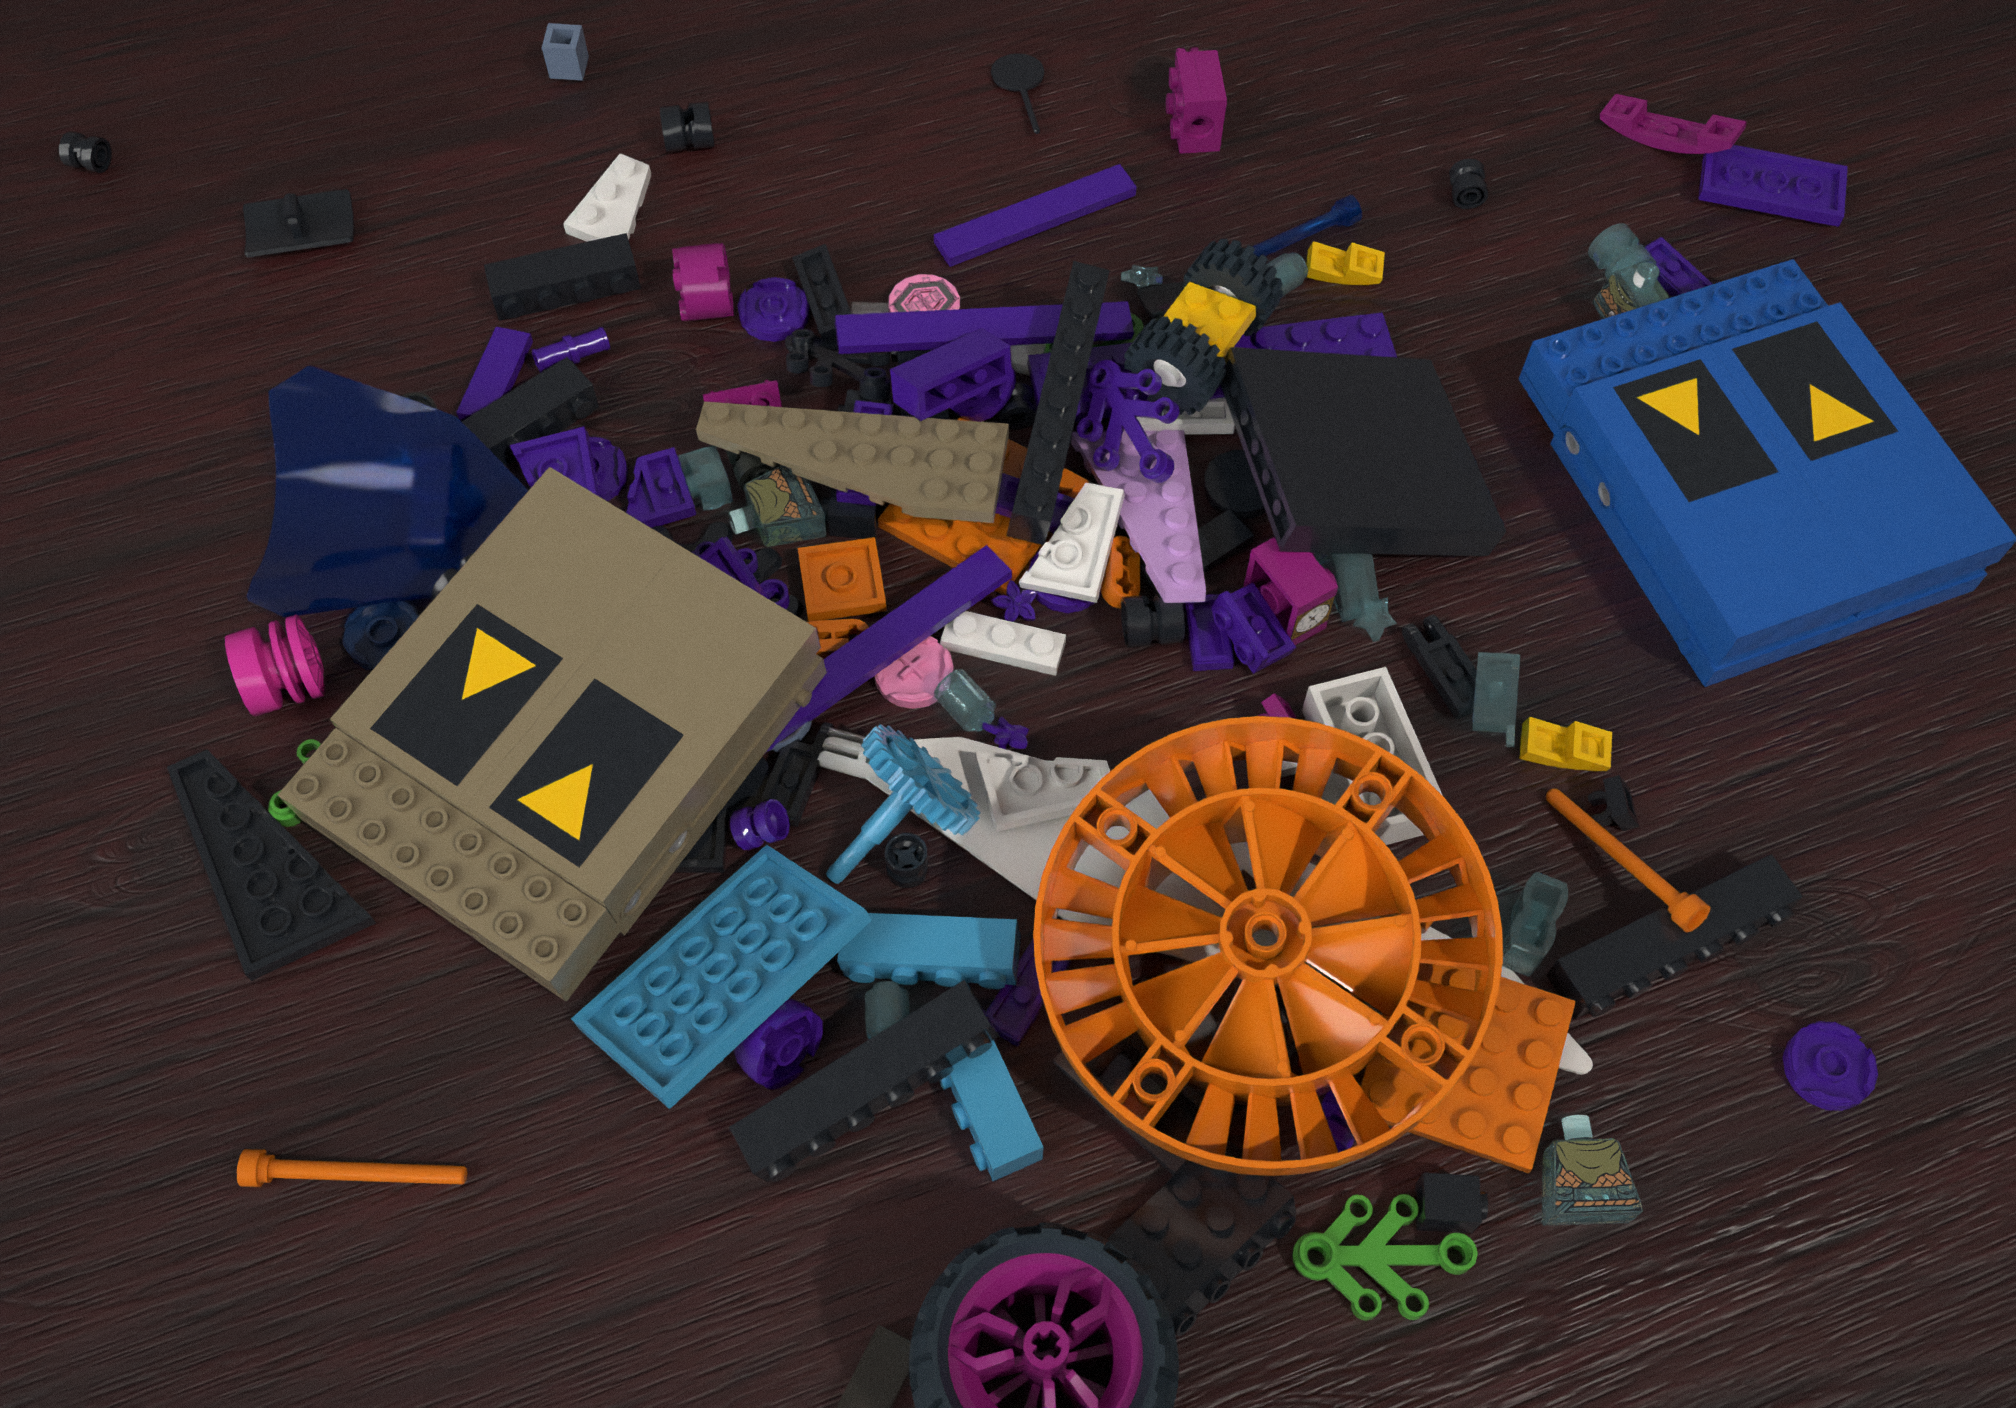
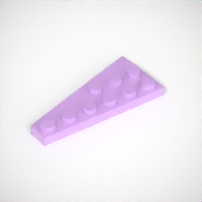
[1071,430,1206,603]

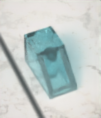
[1314,552,1381,622]

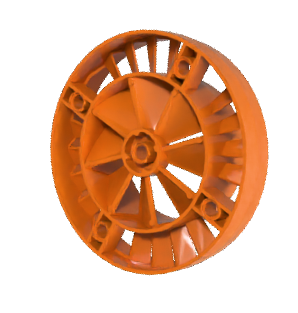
[1033,716,1503,1176]

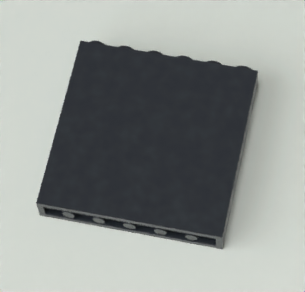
[1221,347,1507,556]

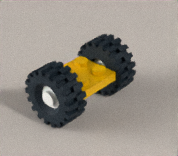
[1124,239,1283,415]

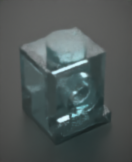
[678,445,733,511]

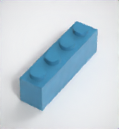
[837,913,1021,989]
[939,1040,1044,1181]

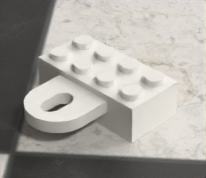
[1281,667,1443,845]

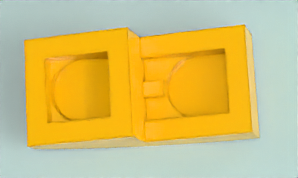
[1305,241,1385,285]
[1520,717,1612,771]

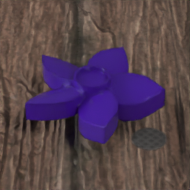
[991,579,1037,622]
[982,717,1029,749]

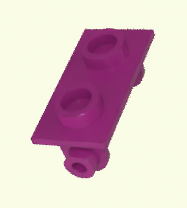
[703,380,782,407]

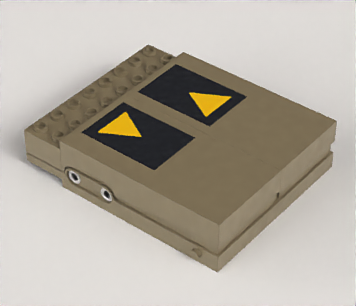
[278,467,827,1001]

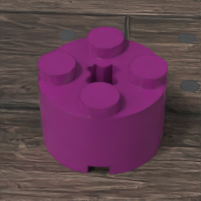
[672,243,734,321]

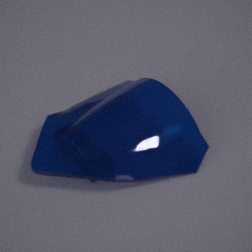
[247,365,528,618]

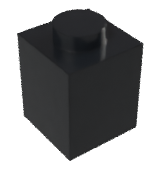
[1415,1173,1488,1234]

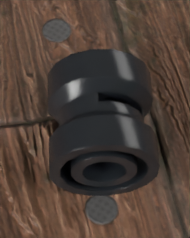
[59,131,112,173]
[1449,159,1488,209]
[885,833,928,888]

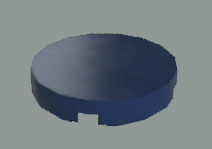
[342,598,420,671]

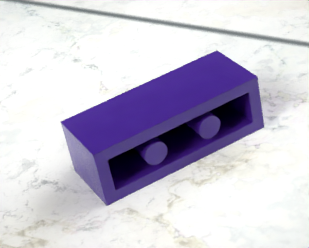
[890,328,1012,421]

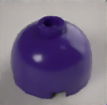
[734,998,823,1090]

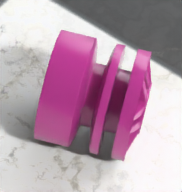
[225,614,325,717]

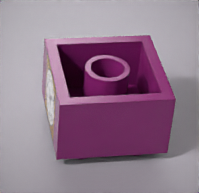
[1243,537,1338,645]

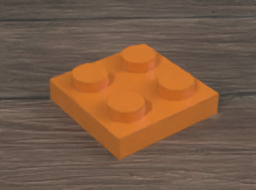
[798,537,887,622]

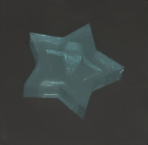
[1121,265,1163,289]
[1353,597,1397,642]

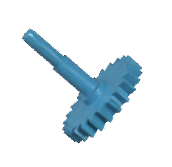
[826,724,980,884]

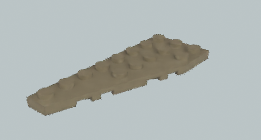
[696,402,1009,523]

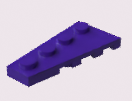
[510,427,600,497]

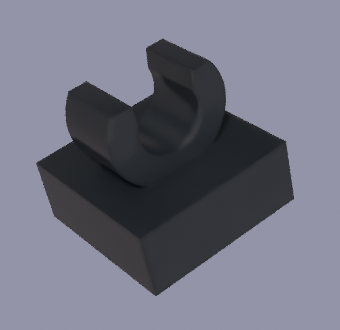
[1587,775,1639,831]

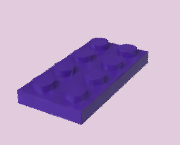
[1698,145,1848,227]

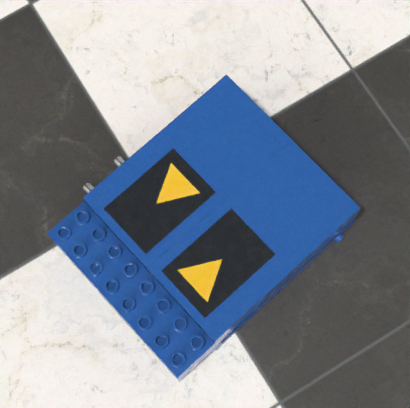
[1519,259,2016,687]

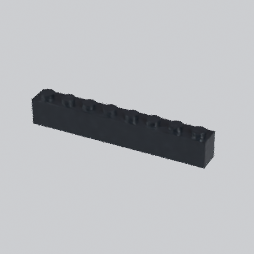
[1006,261,1110,545]

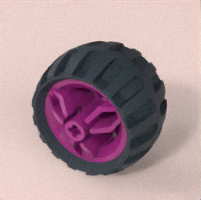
[909,1223,1179,1408]

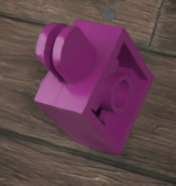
[1166,47,1227,154]

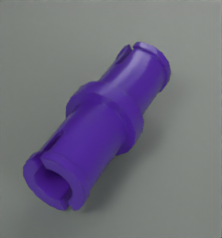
[532,327,610,373]

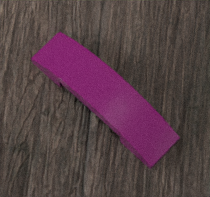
[1600,94,1747,154]

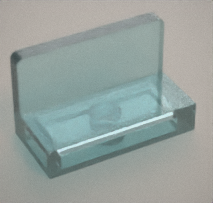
[1473,652,1520,747]

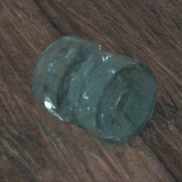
[1588,223,1656,292]

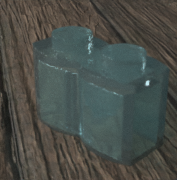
[1502,872,1568,977]

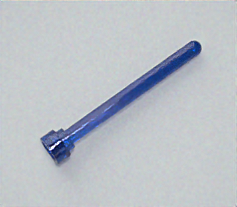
[1252,195,1362,257]

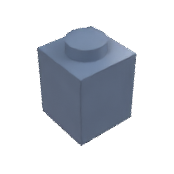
[542,23,589,81]

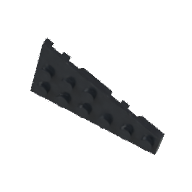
[167,749,376,981]

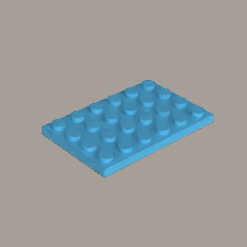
[571,845,872,1109]

